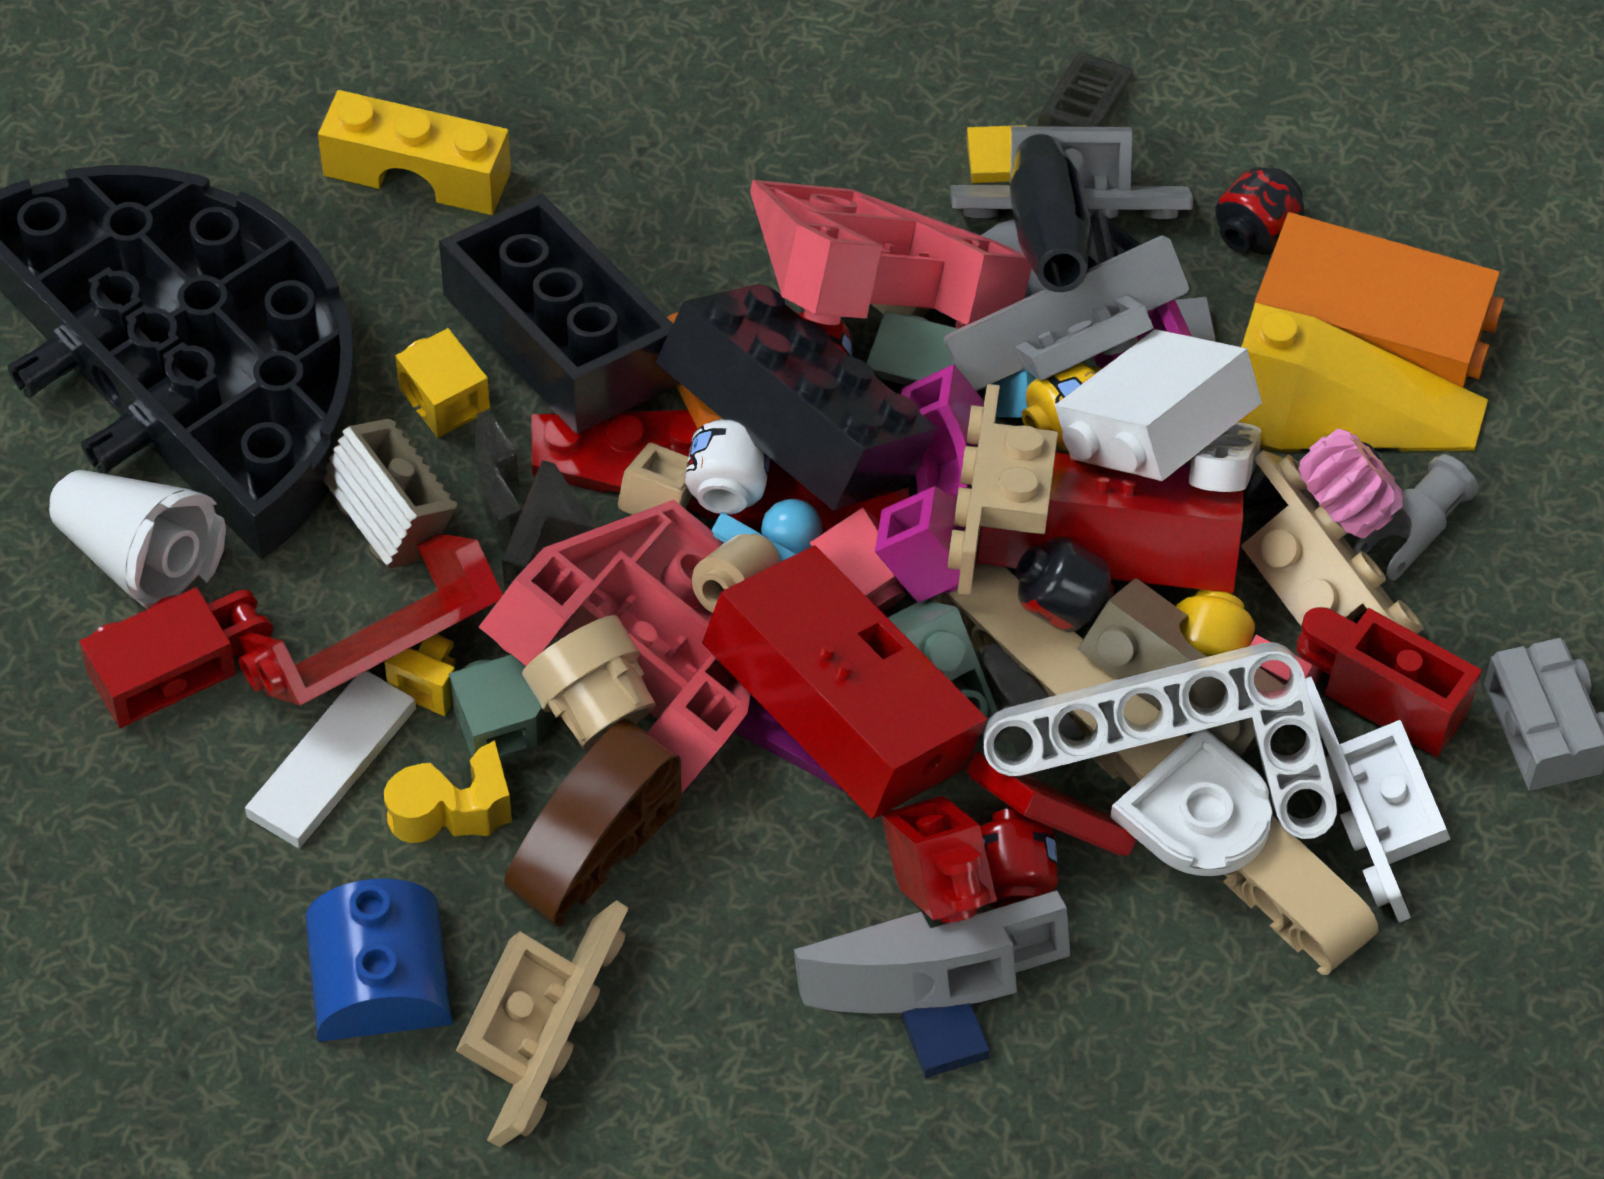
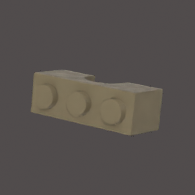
[1077,578,1285,758]

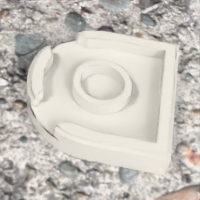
[1111,729,1272,876]

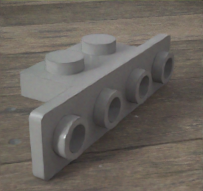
[950,126,1193,219]
[944,235,1189,391]

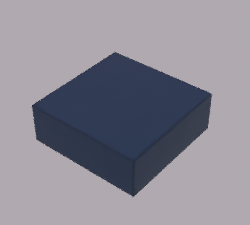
[902,1003,990,1078]

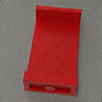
[238,533,503,706]

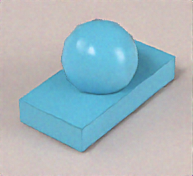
[711,499,823,562]

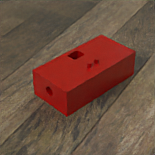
[977,452,1244,593]
[702,545,987,820]

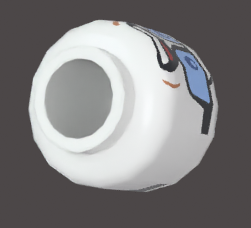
[685,418,771,514]

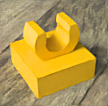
[385,634,456,717]

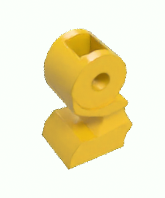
[384,740,512,843]

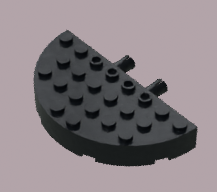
[0,165,359,560]

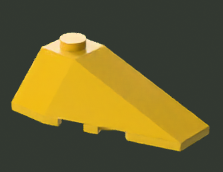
[1238,303,1488,453]

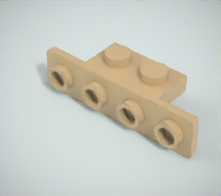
[947,384,1058,596]
[1241,450,1424,634]
[456,900,628,1147]

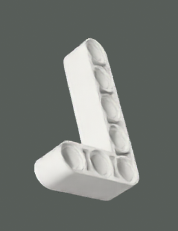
[983,642,1337,839]

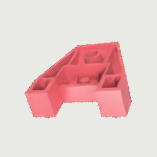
[750,180,1032,329]
[479,500,751,793]

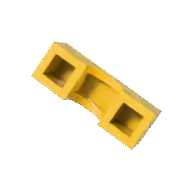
[318,90,511,215]

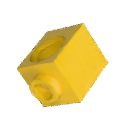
[395,328,490,438]

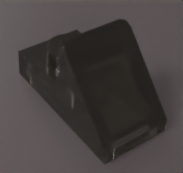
[502,460,595,591]

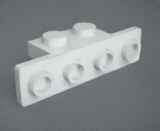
[1305,676,1451,923]

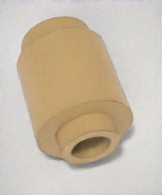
[692,534,780,613]

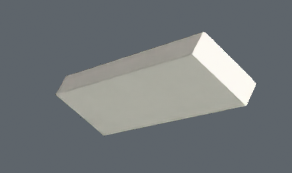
[245,671,416,849]

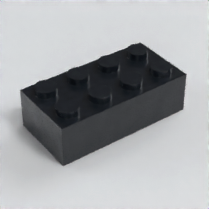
[439,194,680,434]
[655,283,938,511]

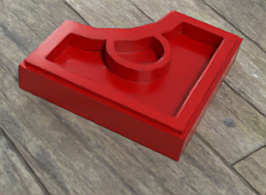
[966,751,1137,857]

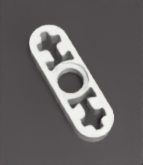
[1189,422,1262,492]

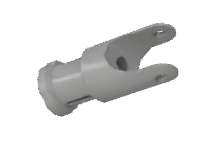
[1353,454,1479,581]

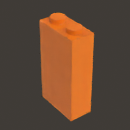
[1253,212,1505,388]

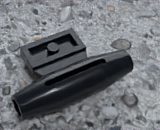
[1010,134,1141,292]

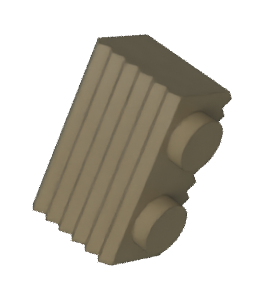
[323,419,457,569]

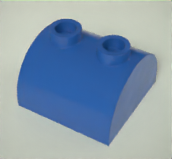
[305,878,453,1042]

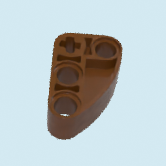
[504,718,681,926]

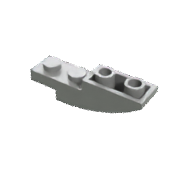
[794,891,1070,1013]

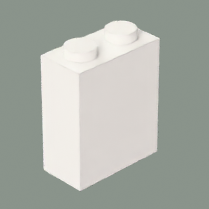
[1055,329,1262,481]

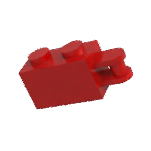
[79,587,273,729]
[1296,607,1482,758]
[881,795,997,923]

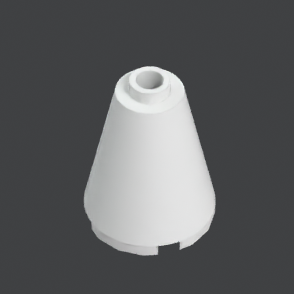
[49,470,226,609]

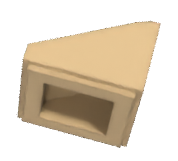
[618,443,692,515]

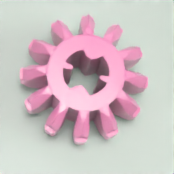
[1299,428,1403,539]

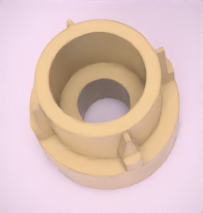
[522,615,656,750]

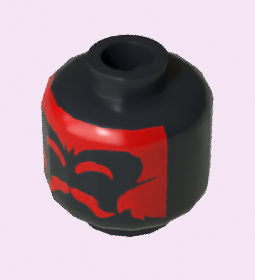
[1215,167,1305,255]
[1016,536,1115,633]

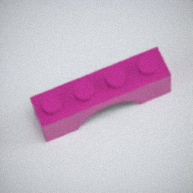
[875,364,984,603]

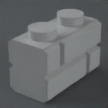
[1484,638,1604,791]

